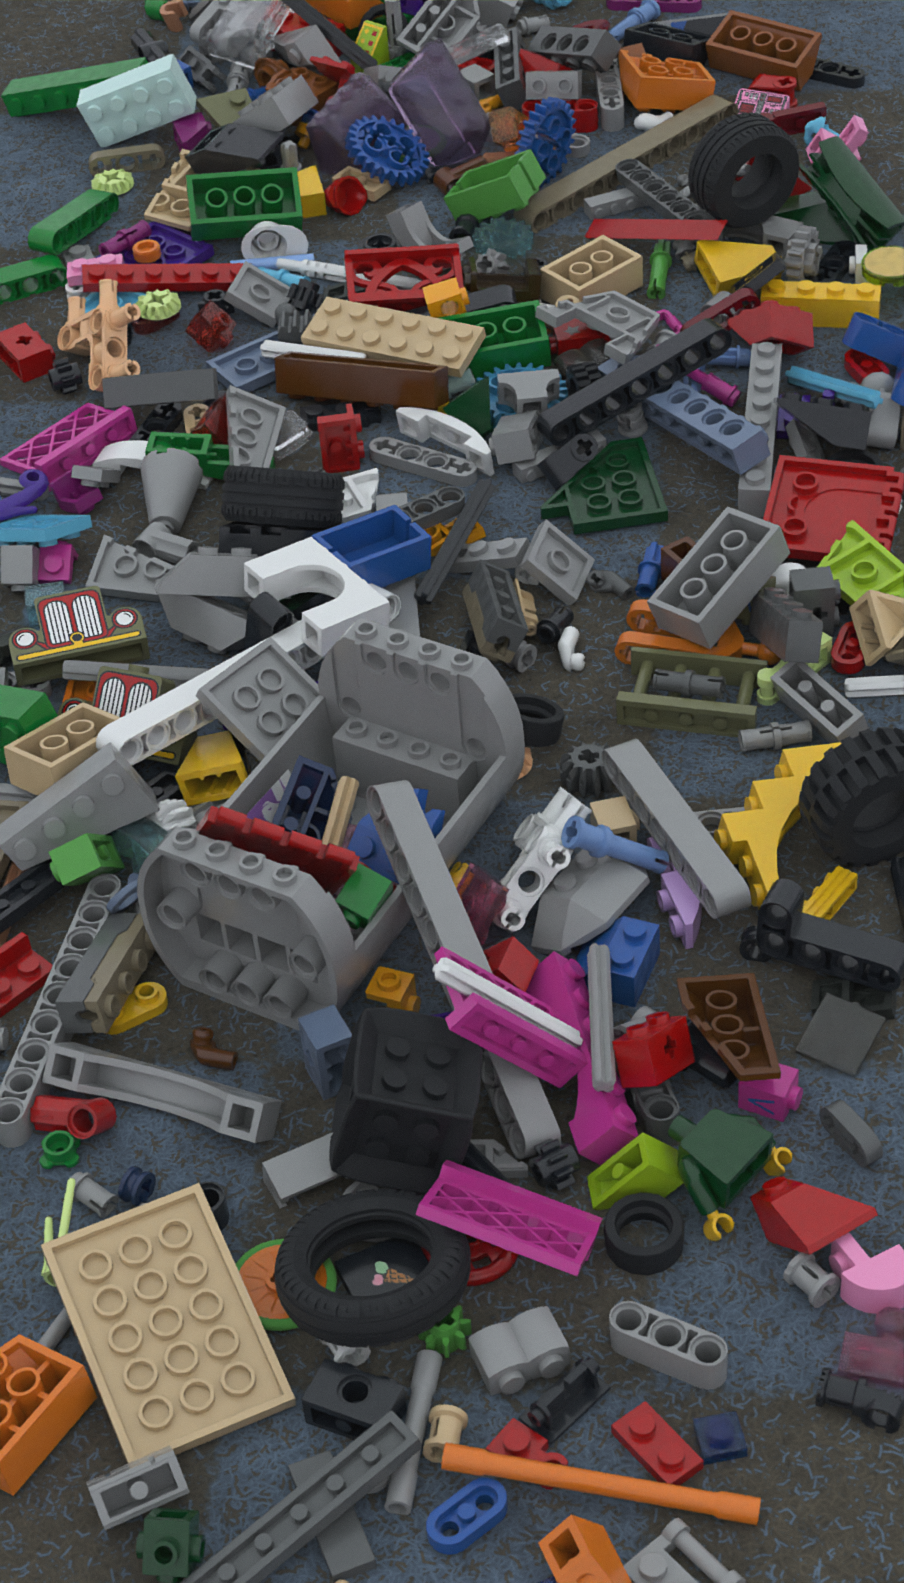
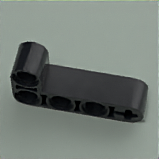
[756,879,904,991]

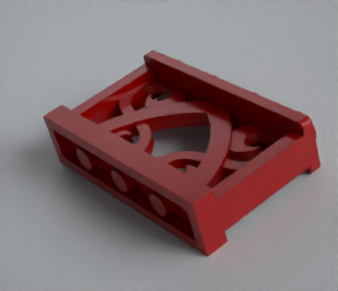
[344,244,465,311]

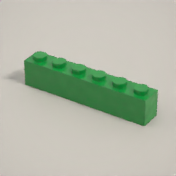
[1,57,148,117]

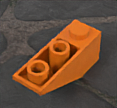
[538,1514,632,1583]

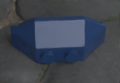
[272,755,352,845]

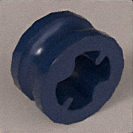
[118,1166,156,1207]

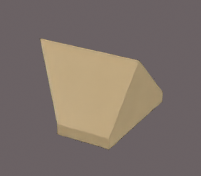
[849,590,904,666]

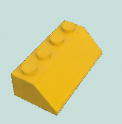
[760,279,882,328]

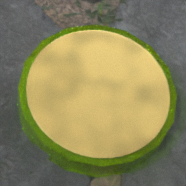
[861,246,904,287]

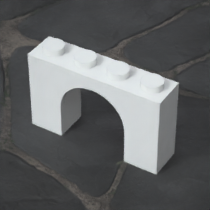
[244,537,391,658]

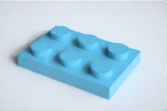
[0,515,92,547]

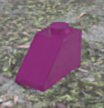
[172,112,212,152]

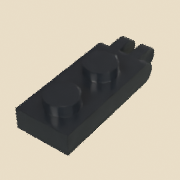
[300,402,382,432]

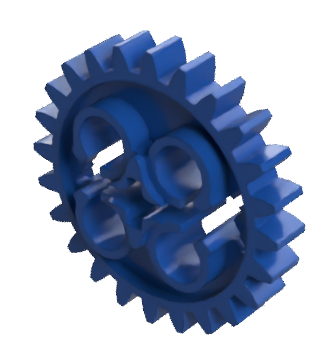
[515,96,576,187]
[344,115,430,187]

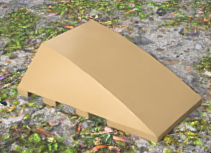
[144,149,262,231]

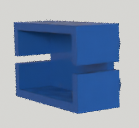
[312,505,431,588]

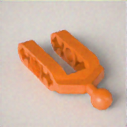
[614,599,781,666]

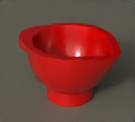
[324,175,368,216]

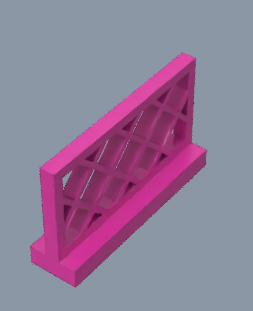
[0,403,137,492]
[434,946,588,1088]
[416,1159,603,1276]

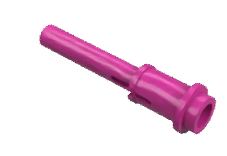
[657,344,742,408]

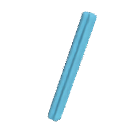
[785,366,883,409]

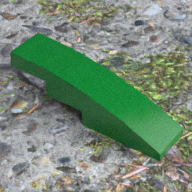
[145,432,275,480]

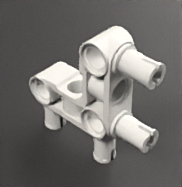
[480,787,592,934]

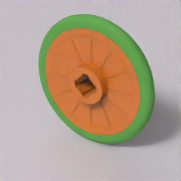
[235,1239,337,1331]

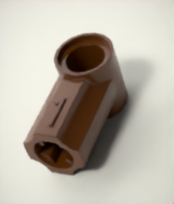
[433,155,487,196]

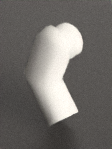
[634,111,673,131]
[558,626,585,672]

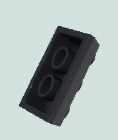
[623,21,711,66]

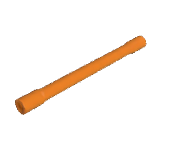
[441,1442,761,1526]

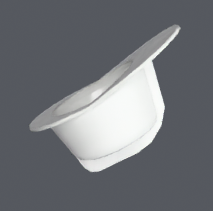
[241,221,309,259]

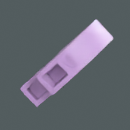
[647,836,702,949]

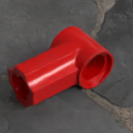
[30,1094,117,1139]

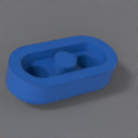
[426,1478,508,1555]

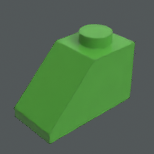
[49,833,125,886]

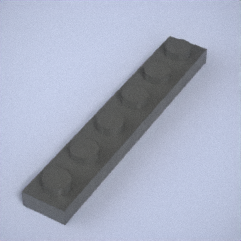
[181,1410,422,1583]

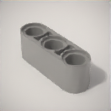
[609,1301,728,1390]

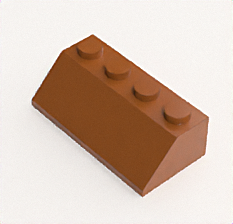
[705,10,822,92]

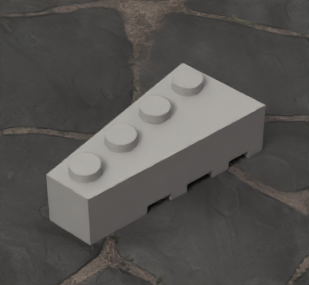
[0,742,160,871]

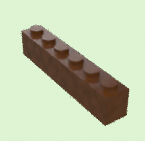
[274,351,449,411]

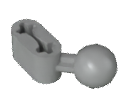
[861,371,901,450]

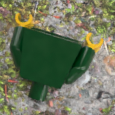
[668,1109,792,1241]

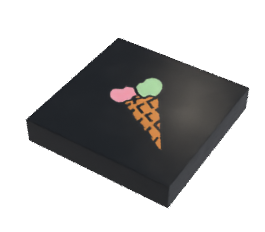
[334,1238,429,1296]

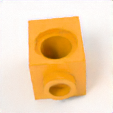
[422,277,470,318]

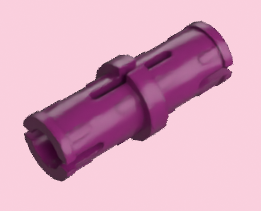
[98,220,152,256]

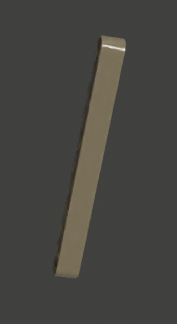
[513,94,738,234]

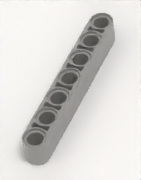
[601,738,752,919]

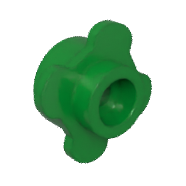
[39,1130,81,1169]

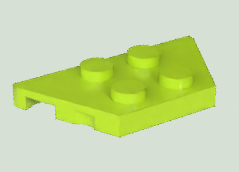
[817,520,904,606]

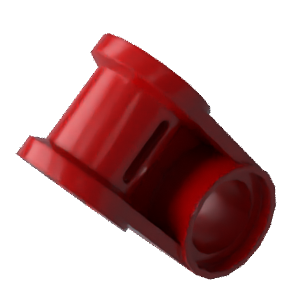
[748,73,798,108]

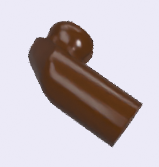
[190,1026,238,1071]

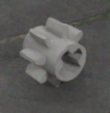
[476,248,510,274]

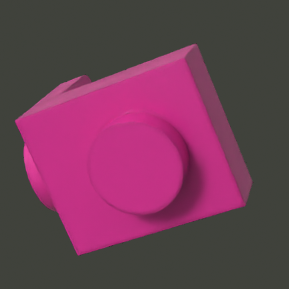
[38,540,78,584]

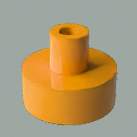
[295,122,323,150]

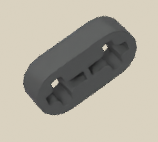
[819,1099,883,1168]

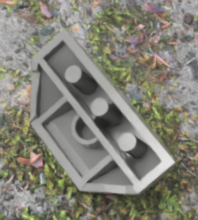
[396,0,480,55]
[155,546,291,599]
[155,579,247,654]
[531,849,650,957]

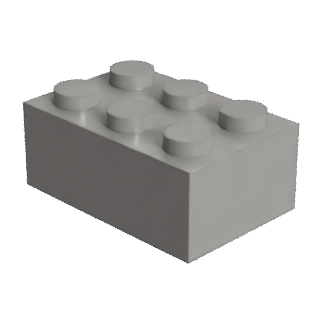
[232,75,319,132]

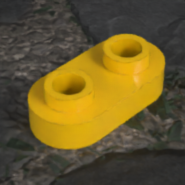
[106,982,168,1035]

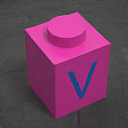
[738,1063,803,1122]

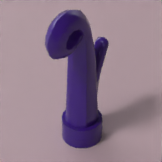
[0,469,49,522]

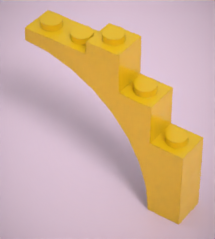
[714,742,842,910]

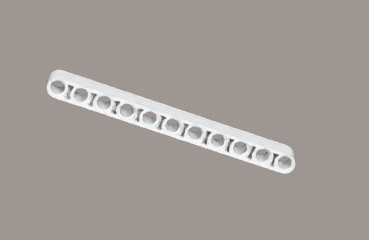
[96,583,401,766]

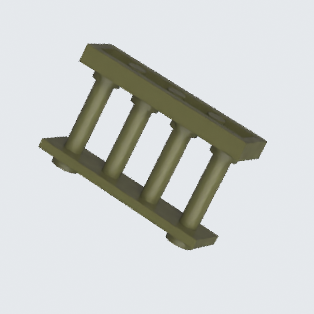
[616,646,768,737]

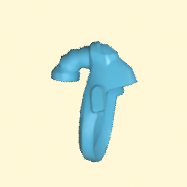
[804,117,840,146]

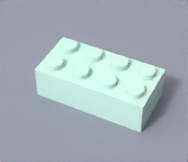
[77,53,197,147]

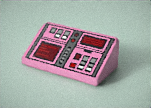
[735,88,790,114]

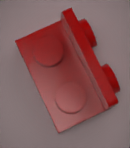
[317,403,365,473]
[0,932,53,1018]

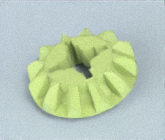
[91,168,134,195]
[135,289,181,321]

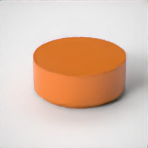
[132,239,161,263]

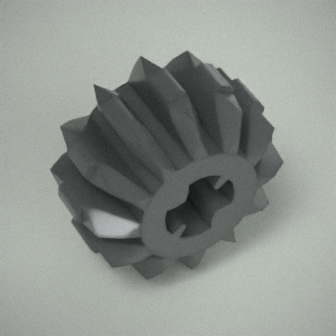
[560,740,614,798]

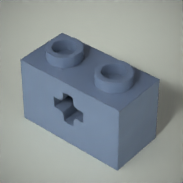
[298,1004,352,1100]

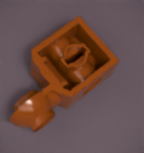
[254,57,339,127]

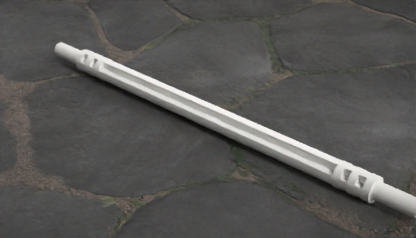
[276,258,555,309]

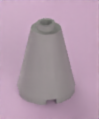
[140,448,203,535]

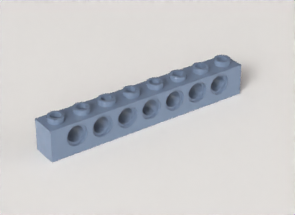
[598,355,771,475]

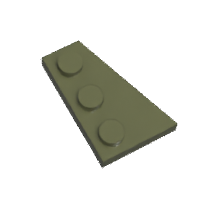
[196,88,252,127]

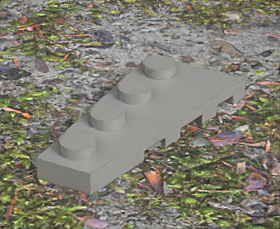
[226,385,286,468]

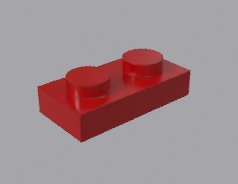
[611,1401,703,1486]

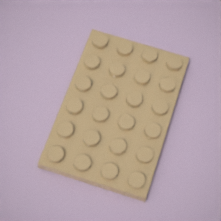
[41,1183,296,1464]

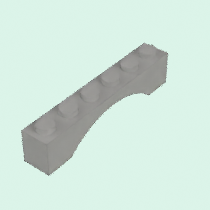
[42,1042,282,1143]

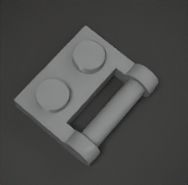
[623,1518,746,1583]

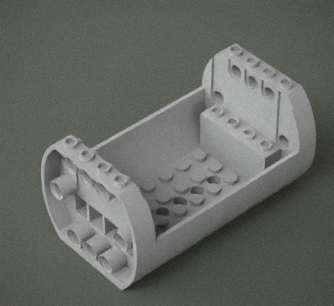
[137,618,525,1031]

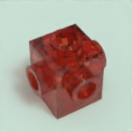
[185,300,237,353]

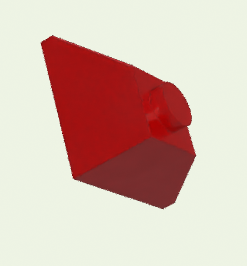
[750,1176,878,1255]

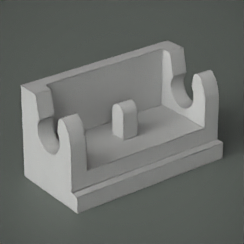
[262,1132,349,1208]

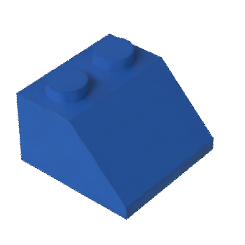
[576,916,660,1008]

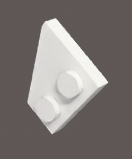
[341,468,379,524]

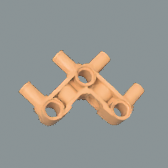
[57,279,141,393]

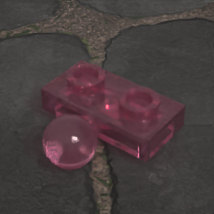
[838,1307,904,1389]

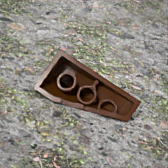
[676,973,781,1081]

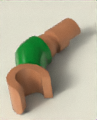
[144,0,189,32]

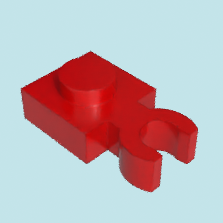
[486,1418,569,1490]

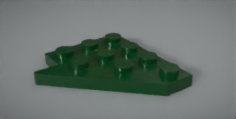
[540,437,668,535]

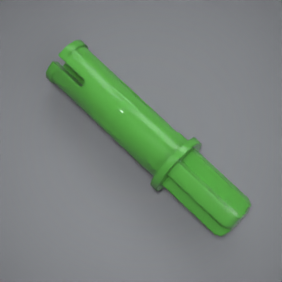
[647,239,672,299]

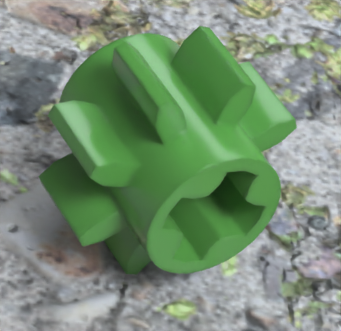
[418,1305,472,1358]

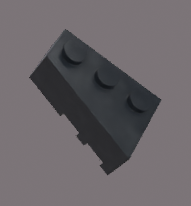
[218,521,329,557]

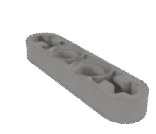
[369,437,477,487]

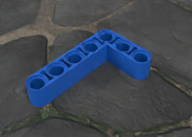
[842,312,904,406]

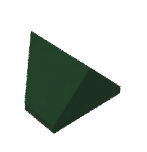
[443,376,494,438]

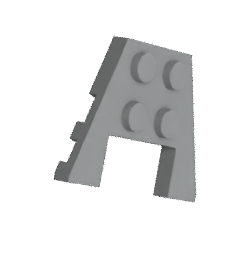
[535,290,660,365]

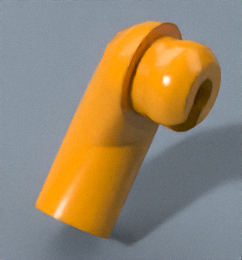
[475,94,503,116]

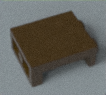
[462,256,541,302]

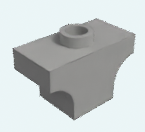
[497,369,560,417]

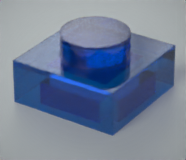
[693,1411,748,1465]

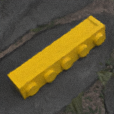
[803,866,858,920]

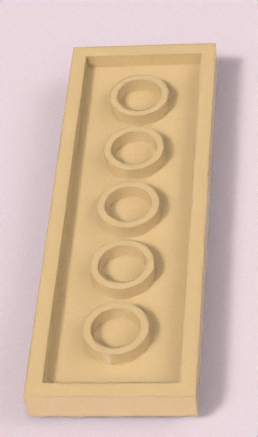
[301,297,486,378]

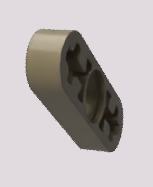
[88,143,165,177]

